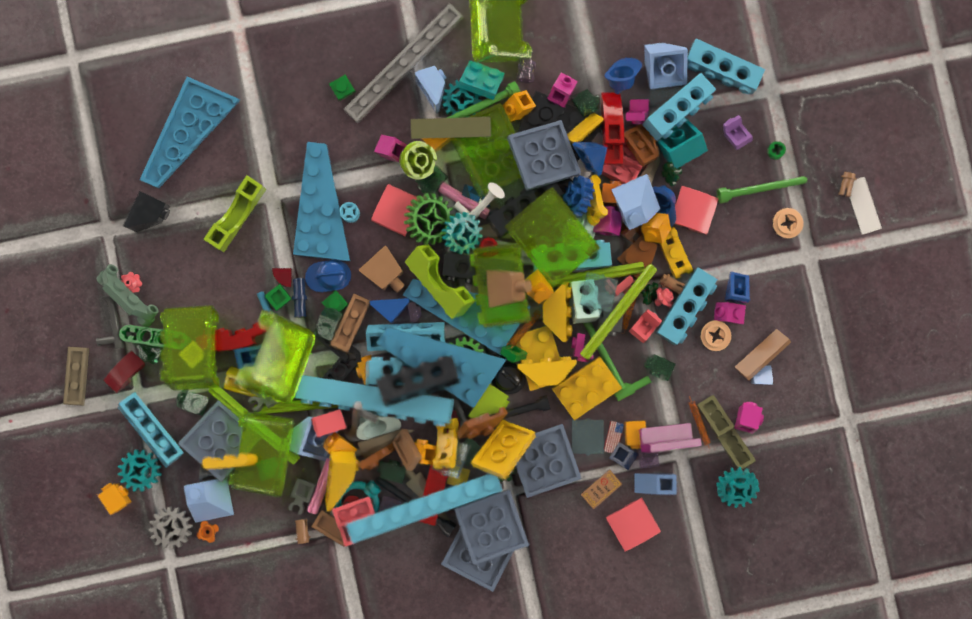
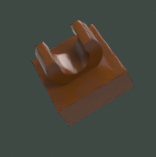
[620,222,642,243]

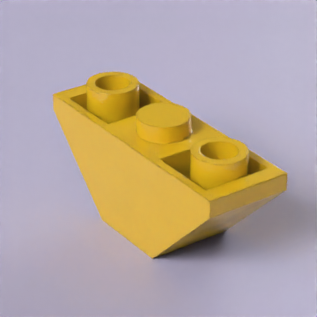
[543,282,573,342]
[517,357,576,386]

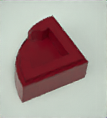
[272,268,292,288]

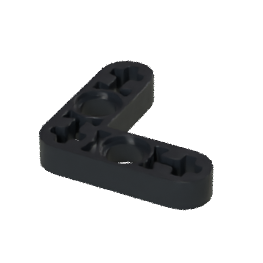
[314,323,361,382]

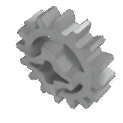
[149,506,193,550]

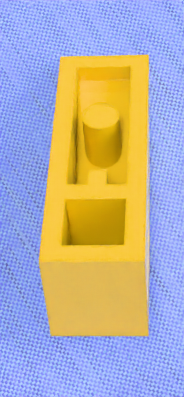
[325,451,359,511]

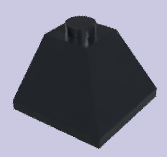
[123,191,170,232]

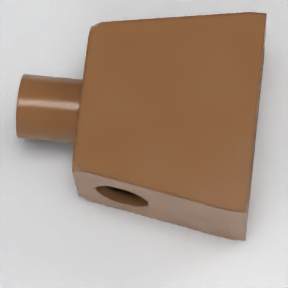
[359,245,405,293]
[486,270,532,308]

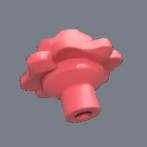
[120,272,142,293]
[654,287,674,308]

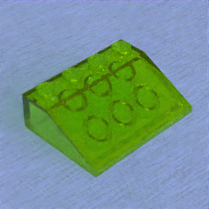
[451,103,521,199]
[505,187,601,287]

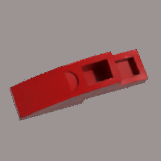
[601,92,625,166]
[195,321,272,351]

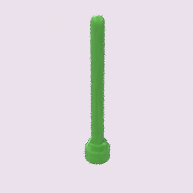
[447,81,520,118]
[717,176,807,204]

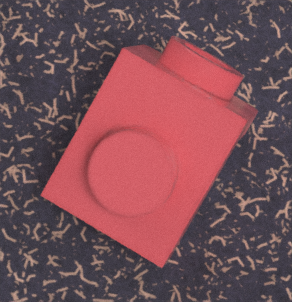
[603,275,635,297]
[629,309,662,343]

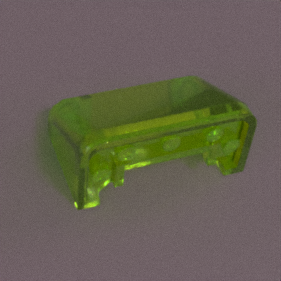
[470,0,532,63]
[235,309,315,403]
[228,411,294,497]

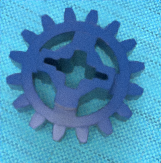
[562,175,595,218]

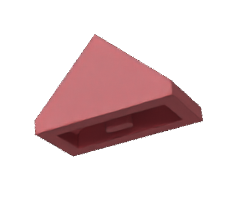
[311,409,346,437]

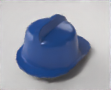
[604,58,642,94]
[652,185,676,227]
[305,260,351,292]

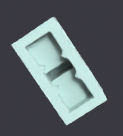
[569,280,601,324]

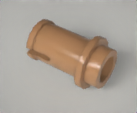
[839,172,857,197]
[659,274,685,294]
[295,519,311,544]

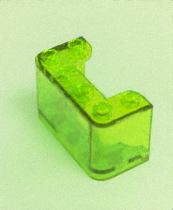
[470,243,531,329]
[160,305,220,391]

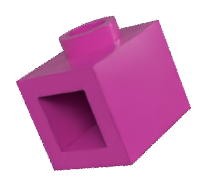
[547,73,578,108]
[374,135,407,162]
[593,206,622,236]
[734,402,764,434]

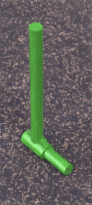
[583,308,651,402]

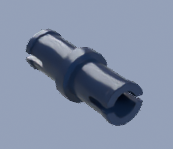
[292,278,307,318]

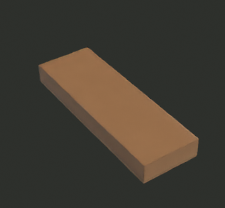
[330,294,370,354]
[735,329,791,381]

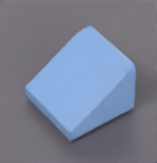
[751,365,773,385]

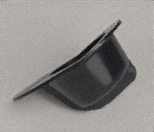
[491,354,525,394]

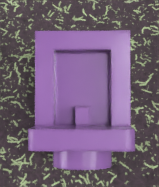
[723,115,753,150]

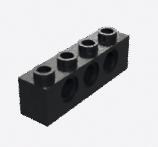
[487,182,564,239]
[442,252,522,286]
[376,356,461,407]

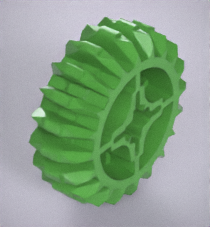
[404,193,455,245]

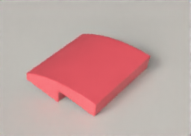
[602,143,642,185]
[371,184,417,236]
[675,186,719,235]
[332,497,376,547]
[606,497,661,552]

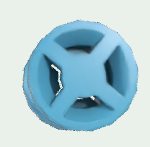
[339,202,360,223]

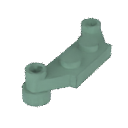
[97,264,159,327]

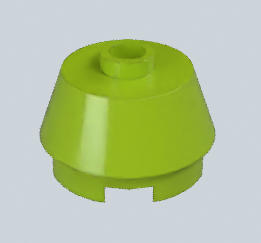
[399,141,437,180]

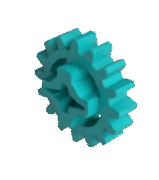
[442,80,482,118]
[442,212,483,254]
[118,449,162,492]
[716,467,760,508]

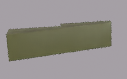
[410,117,491,139]
[697,395,756,470]

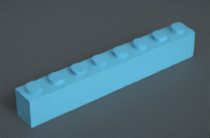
[295,375,454,426]
[346,474,502,544]

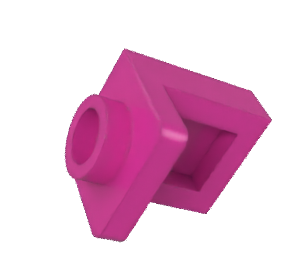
[626,99,649,124]
[714,302,746,324]
[571,333,594,363]

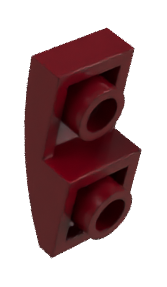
[103,350,146,394]

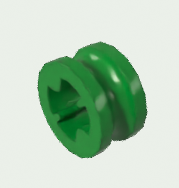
[767,141,786,160]

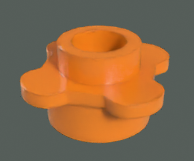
[197,521,219,543]

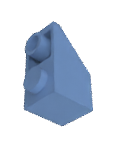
[634,473,677,495]

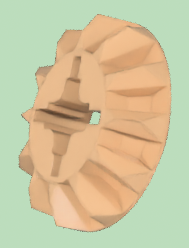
[773,208,803,238]
[700,320,731,351]

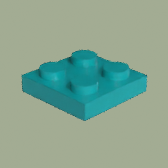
[458,60,505,100]

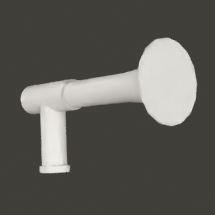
[453,183,505,226]

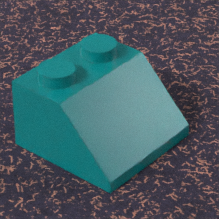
[656,117,708,169]

